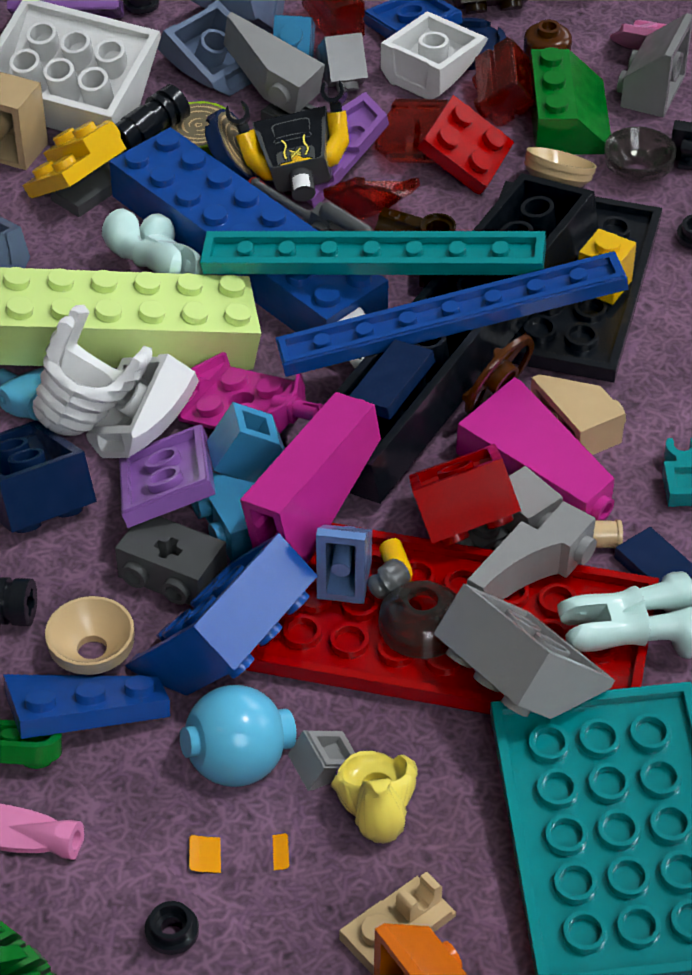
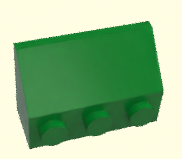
[528,47,613,154]

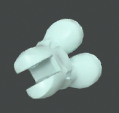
[102,208,205,275]
[557,571,692,659]

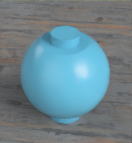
[180,685,297,787]

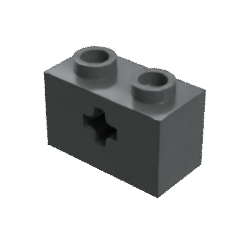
[115,516,227,606]

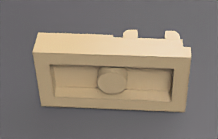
[339,872,456,975]

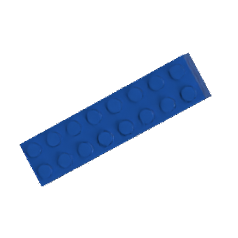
[109,127,389,332]

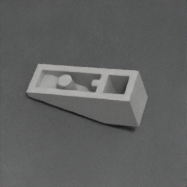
[223,12,325,114]

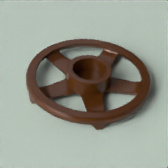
[462,333,534,415]

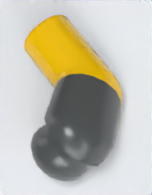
[368,538,413,599]

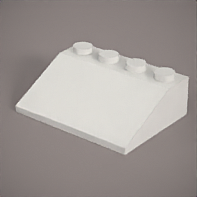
[0,0,161,131]

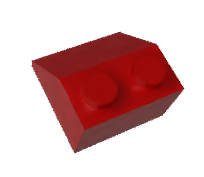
[409,444,521,545]

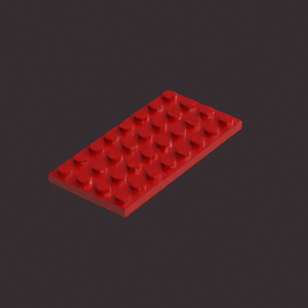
[246,523,659,714]

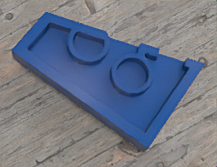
[3,674,170,739]

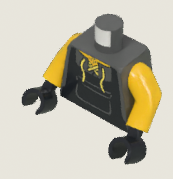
[225,81,349,202]

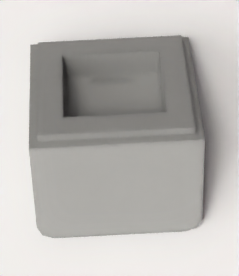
[288,730,355,791]

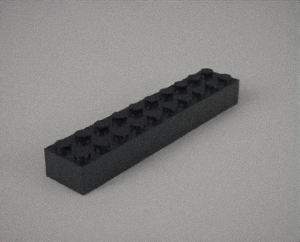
[336,173,598,504]

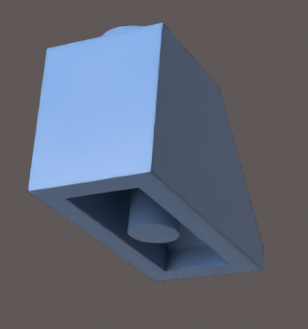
[316,524,372,604]

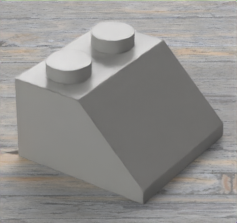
[617,13,692,118]

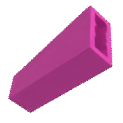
[456,377,615,520]
[240,392,381,564]

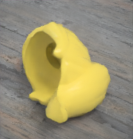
[331,751,418,844]

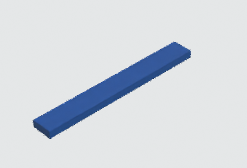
[275,251,628,377]

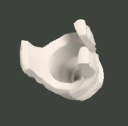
[33,305,152,436]

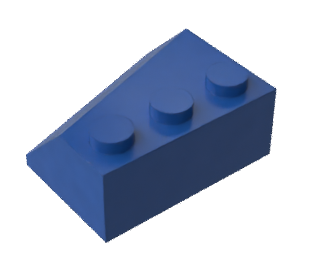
[125,533,318,696]

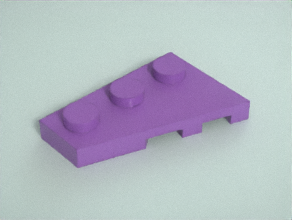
[307,92,389,208]

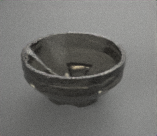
[604,127,677,184]
[378,580,457,659]

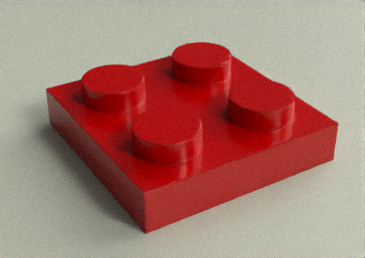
[417,95,514,194]

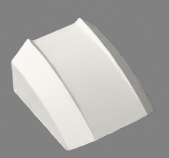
[381,11,488,102]
[86,354,199,458]

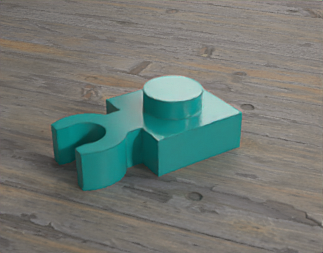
[662,438,692,507]

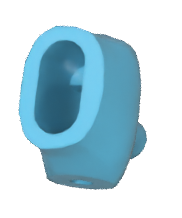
[0,367,45,421]

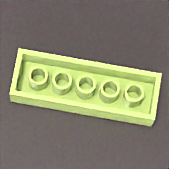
[0,267,261,370]

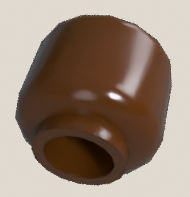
[523,19,572,69]

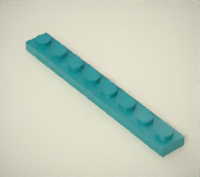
[200,231,546,275]

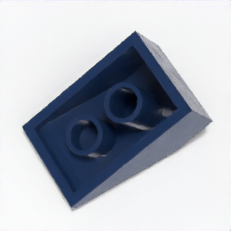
[0,420,97,533]

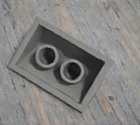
[434,583,615,719]

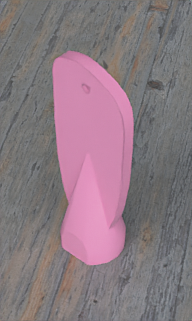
[0,804,84,860]

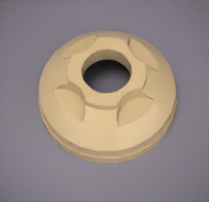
[524,147,597,188]
[45,596,135,675]

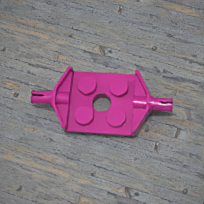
[178,352,323,434]

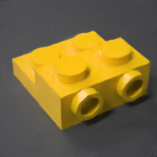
[22,120,127,198]

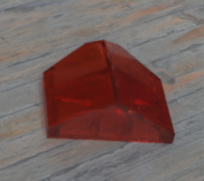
[375,99,448,163]
[323,177,420,220]

